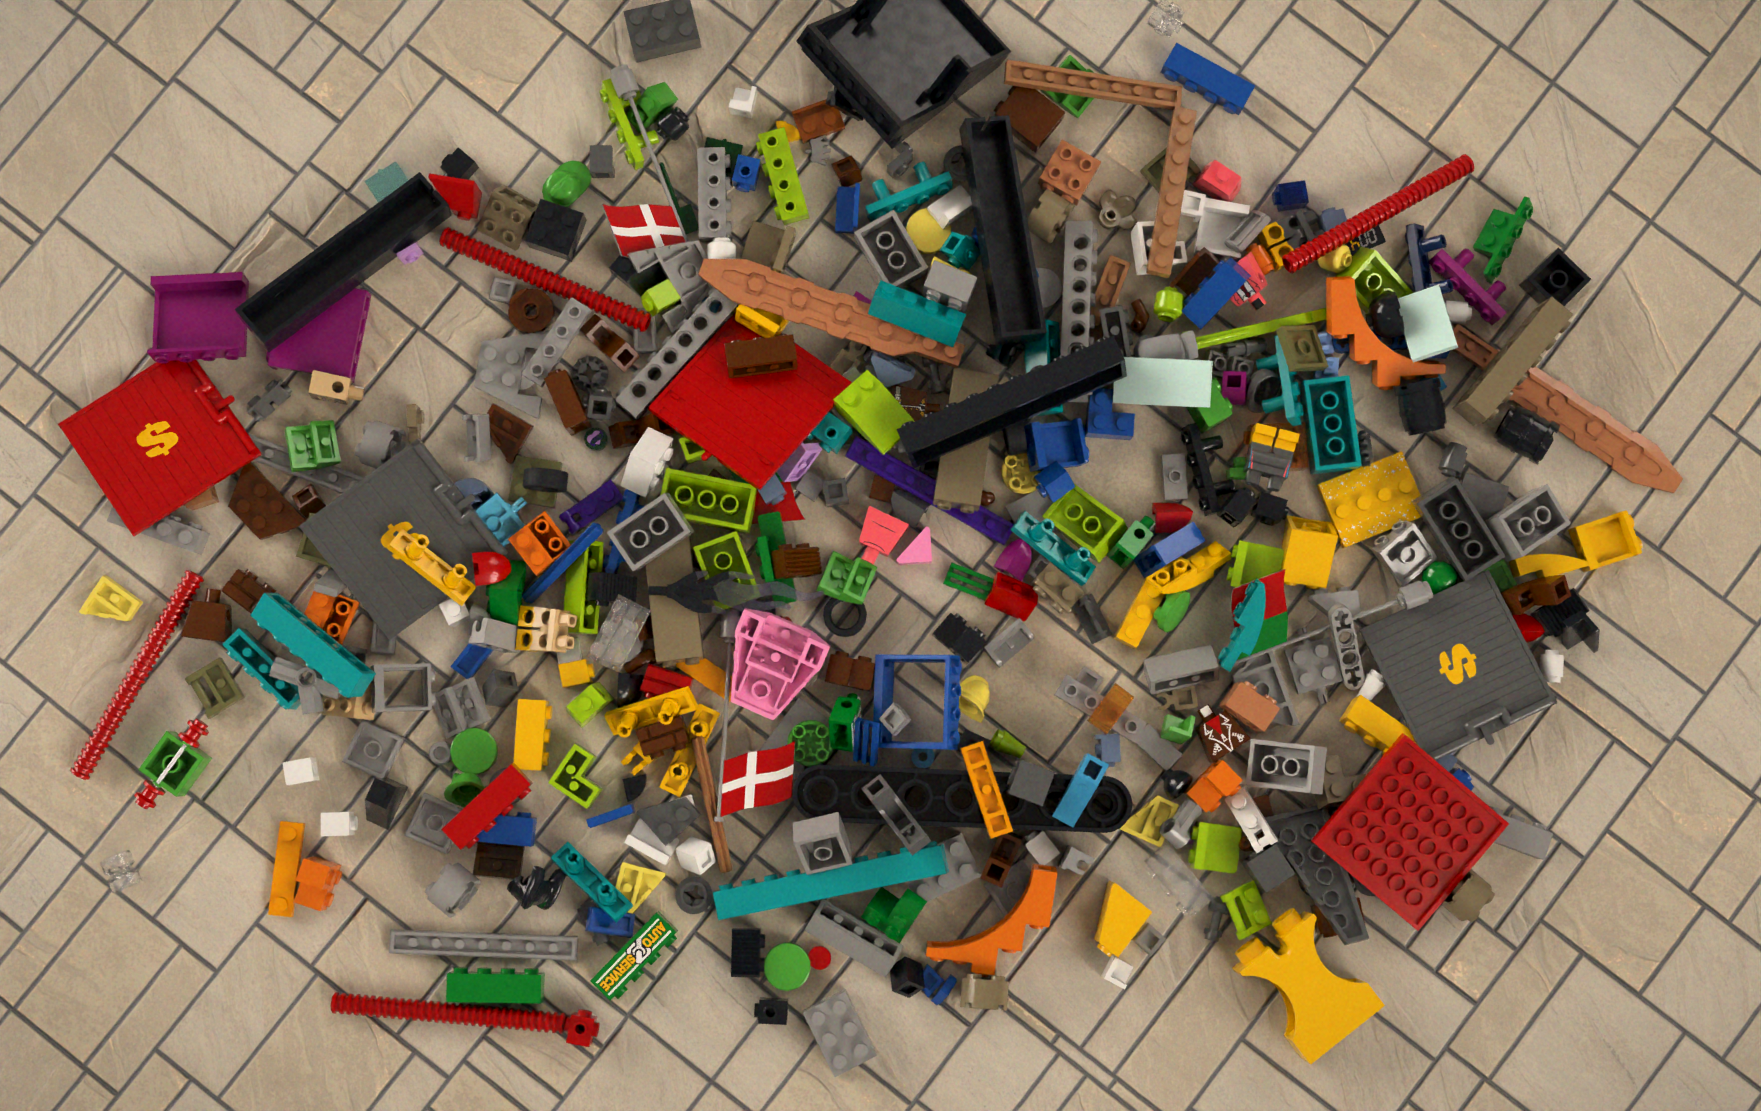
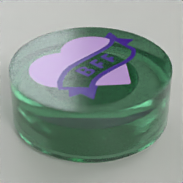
[584,427,608,451]

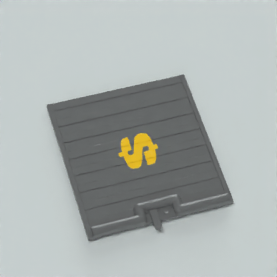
[299,438,508,640]
[1359,570,1557,760]

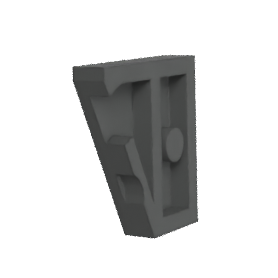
[636,797,701,846]

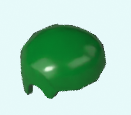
[1422,561,1457,595]

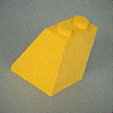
[1281,515,1338,589]
[1094,880,1152,957]

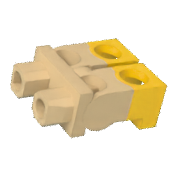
[515,605,577,653]

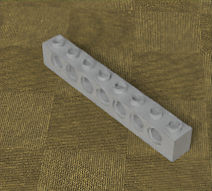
[1060,221,1098,402]
[615,287,740,420]

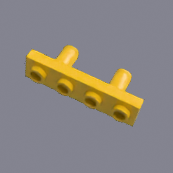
[387,529,477,606]
[604,686,698,737]
[659,703,721,797]

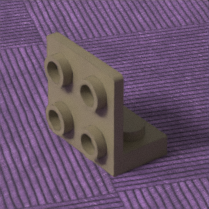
[478,185,538,251]
[740,221,796,274]
[1031,562,1084,614]

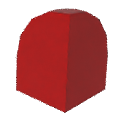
[1152,503,1193,533]
[472,552,512,586]
[1512,613,1545,643]

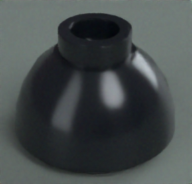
[1161,768,1193,800]

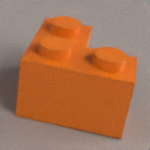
[1184,760,1243,813]
[294,856,342,911]

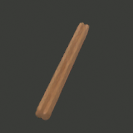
[691,736,732,873]

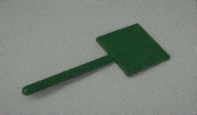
[659,162,699,234]

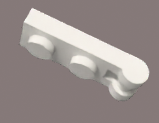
[1224,787,1278,854]

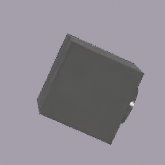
[1007,760,1055,806]
[1241,844,1295,893]

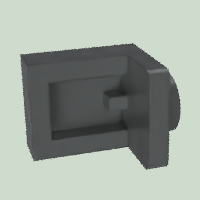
[887,141,913,178]

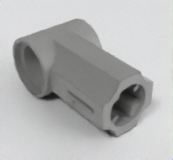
[1159,799,1202,849]

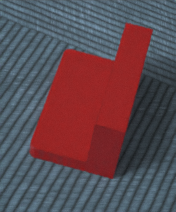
[985,572,1038,621]

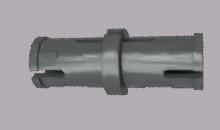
[1221,338,1267,358]

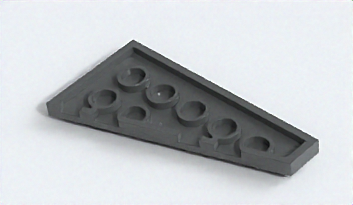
[1265,805,1369,945]

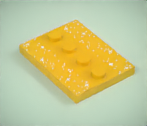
[1316,451,1421,548]

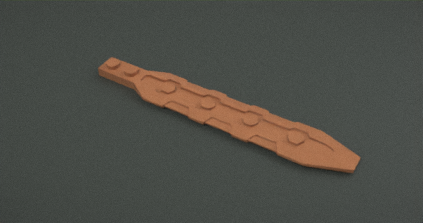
[698,259,965,368]
[1453,324,1683,493]

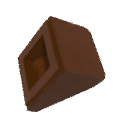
[831,155,862,187]
[292,484,326,519]

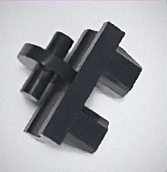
[826,86,863,121]
[986,332,1025,367]

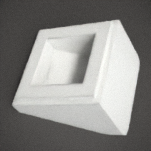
[557,638,583,664]

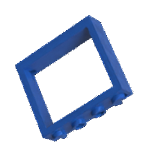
[873,654,962,750]

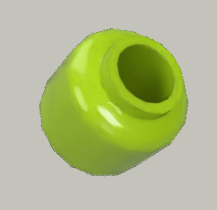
[1153,287,1185,322]

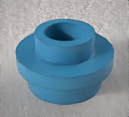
[911,749,935,768]

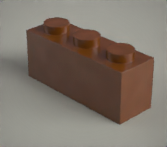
[724,334,797,378]

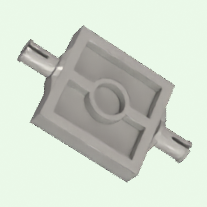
[1284,627,1343,704]

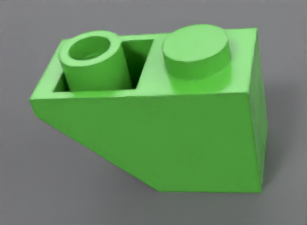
[626,82,678,133]

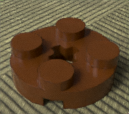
[508,288,555,334]

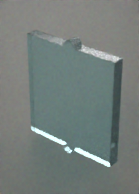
[364,161,408,202]

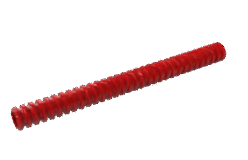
[1282,154,1475,274]
[439,227,651,332]
[70,570,204,780]
[331,992,567,1034]

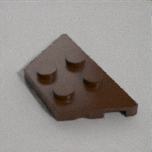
[228,462,306,540]

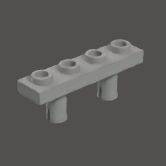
[522,297,592,387]
[1054,675,1147,743]

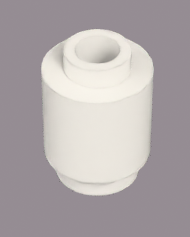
[1445,300,1472,325]
[1539,650,1564,683]

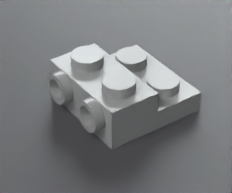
[1371,520,1438,587]

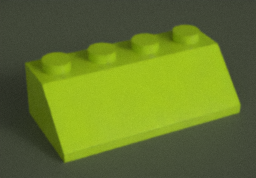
[660,468,757,534]

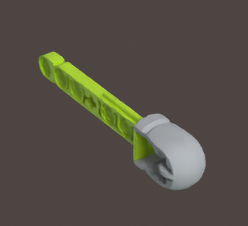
[1134,308,1326,359]

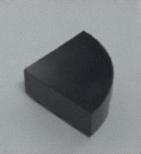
[623,774,647,802]

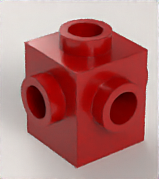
[564,1009,600,1047]

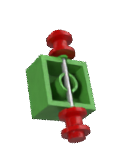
[134,718,212,809]

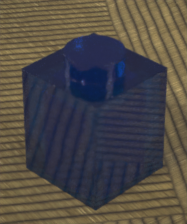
[1272,180,1309,212]

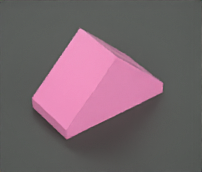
[896,526,932,565]

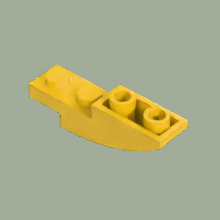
[1146,541,1231,594]

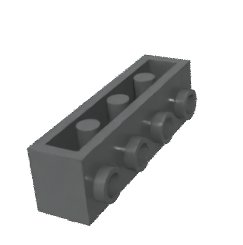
[1099,305,1135,391]

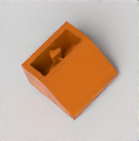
[508,511,571,577]
[304,591,360,645]

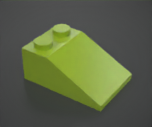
[1335,247,1413,314]
[833,370,915,455]
[1042,484,1128,563]
[693,531,761,612]

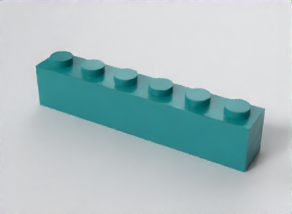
[250,593,376,698]

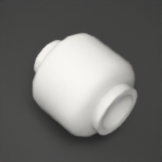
[707,237,736,259]

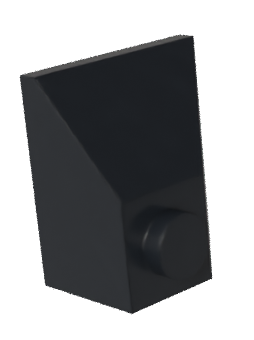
[609,254,667,297]

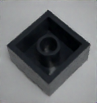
[525,199,587,262]
[1519,247,1591,306]

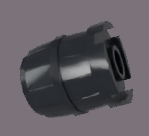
[1394,378,1447,436]
[1494,405,1560,465]

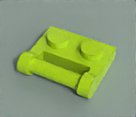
[1220,880,1272,940]

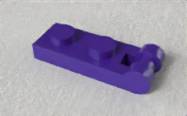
[559,479,623,535]

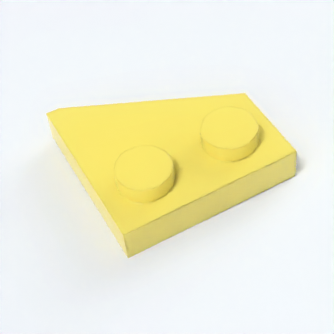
[79,575,143,621]

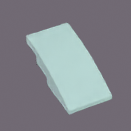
[1113,357,1213,407]

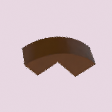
[580,314,640,373]
[608,413,676,449]
[1501,575,1571,615]
[980,832,1023,888]

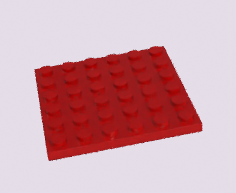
[1311,733,1509,931]

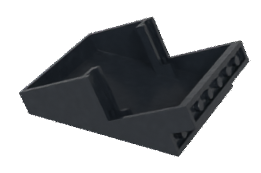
[796,0,1011,149]

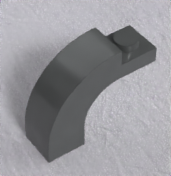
[861,774,931,856]

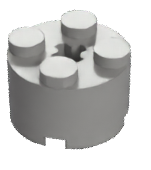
[355,420,406,469]
[425,863,481,918]

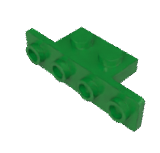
[1473,196,1533,284]
[755,511,797,605]

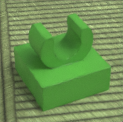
[1226,457,1246,480]

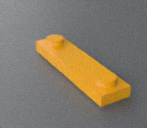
[654,649,732,702]
[960,741,1013,839]
[268,821,305,917]

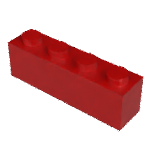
[441,763,533,850]

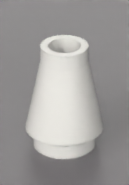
[1356,669,1386,701]

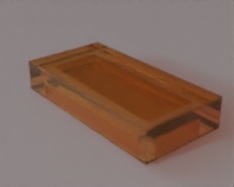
[1087,683,1134,735]

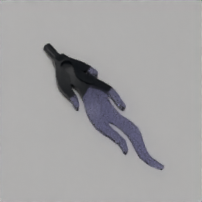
[648,571,824,615]

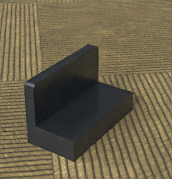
[1562,610,1600,653]

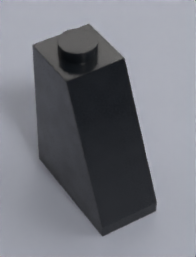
[365,777,408,830]

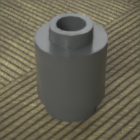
[1438,442,1468,478]

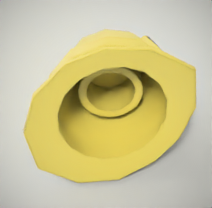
[943,675,990,723]

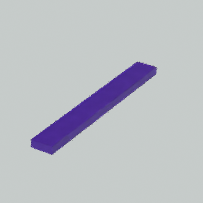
[845,436,1014,546]

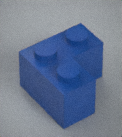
[1085,388,1135,440]

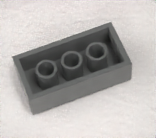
[1411,477,1506,581]

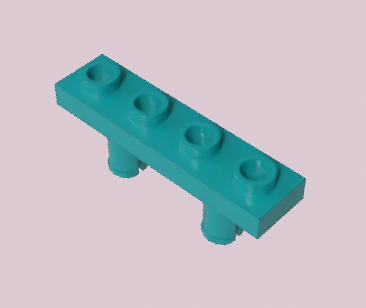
[865,162,953,223]
[1256,335,1304,426]
[1011,511,1096,586]
[551,842,633,923]

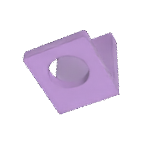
[396,242,424,265]

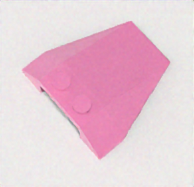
[731,608,831,720]

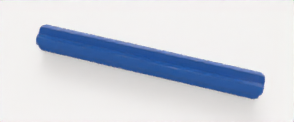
[522,523,603,604]

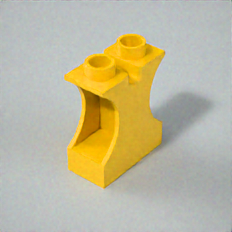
[1232,908,1385,1064]

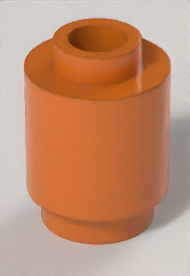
[1244,242,1275,276]

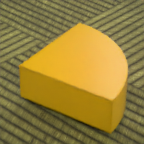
[775,121,801,142]

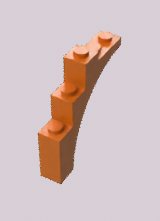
[1326,276,1446,390]
[926,864,1058,977]

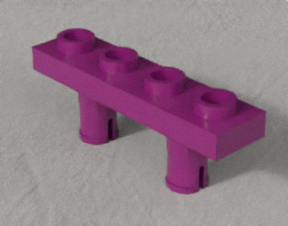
[1429,248,1507,325]

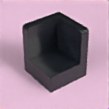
[890,957,925,998]

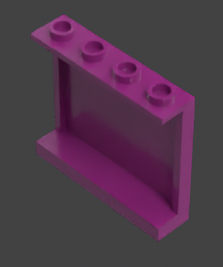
[147,272,249,363]
[266,288,372,383]

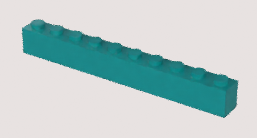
[713,841,949,920]

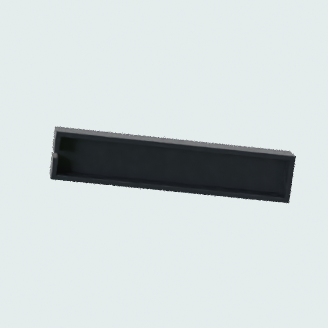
[959,115,1047,345]
[235,172,452,352]
[897,336,1127,468]

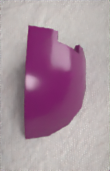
[993,539,1032,581]

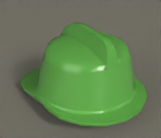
[542,161,591,207]
[444,773,486,808]

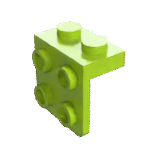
[1226,540,1284,587]
[1188,821,1242,874]

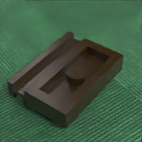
[473,842,525,880]

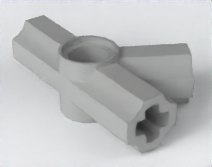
[269,657,340,715]

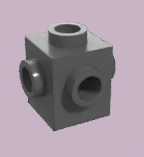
[582,386,616,421]

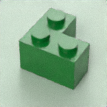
[486,560,527,626]
[861,887,927,944]

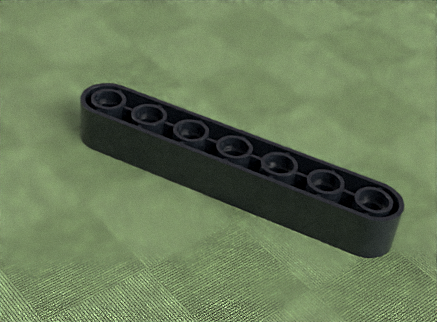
[793,765,1132,833]

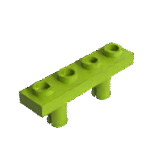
[599,78,659,170]

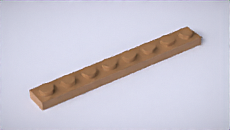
[1004,59,1182,110]
[1146,106,1197,278]

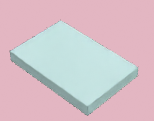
[1398,285,1458,363]

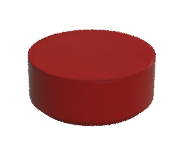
[808,946,831,970]

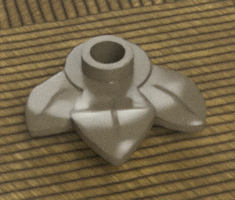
[1098,189,1137,230]

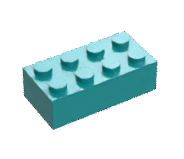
[1299,375,1362,475]

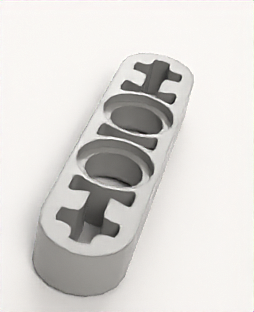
[1328,604,1365,690]

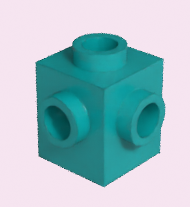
[940,232,980,270]

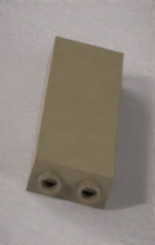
[933,368,999,513]
[646,535,704,668]

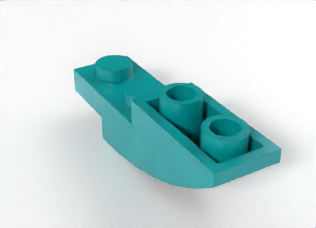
[1218,578,1266,672]

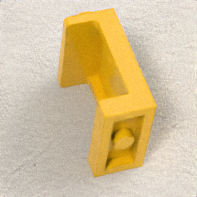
[735,304,789,338]
[1568,510,1642,573]

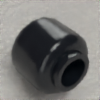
[656,107,690,141]

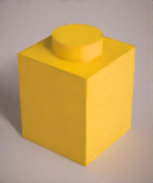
[558,659,595,688]

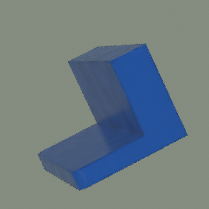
[835,183,860,234]

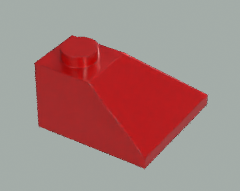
[428,173,482,221]

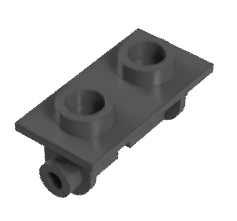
[247,379,292,422]
[1073,594,1113,644]

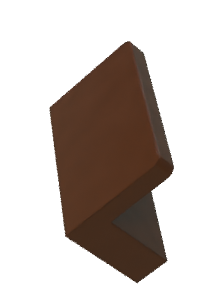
[1169,247,1220,296]

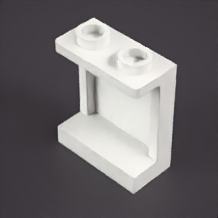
[1193,198,1250,262]

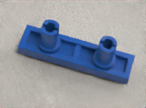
[603,489,645,574]

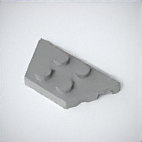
[1231,651,1300,726]

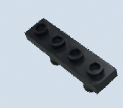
[1181,423,1235,516]

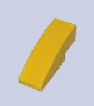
[1508,554,1589,579]

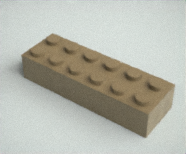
[1452,297,1573,426]

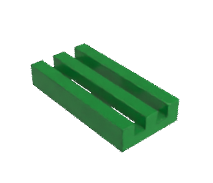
[943,562,994,601]

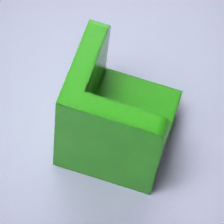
[1160,714,1195,745]

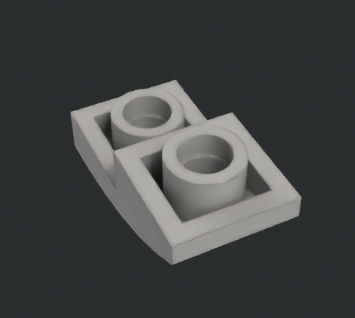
[1204,350,1254,384]

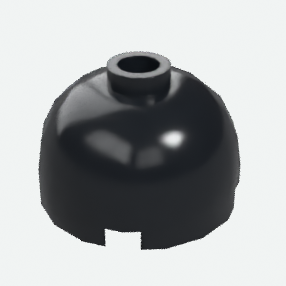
[1365,292,1404,338]

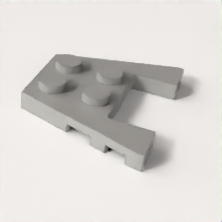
[627,240,713,333]
[474,330,550,419]

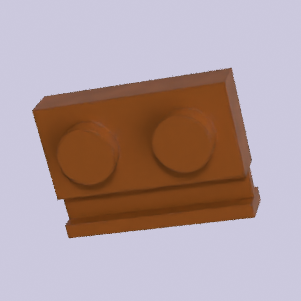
[792,99,845,144]

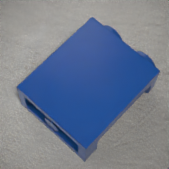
[1024,418,1089,472]

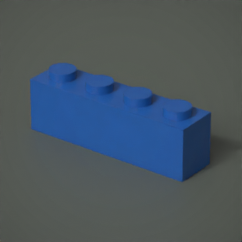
[1160,42,1255,115]

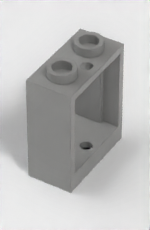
[371,663,436,713]

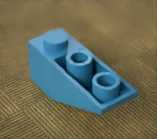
[1052,753,1109,828]

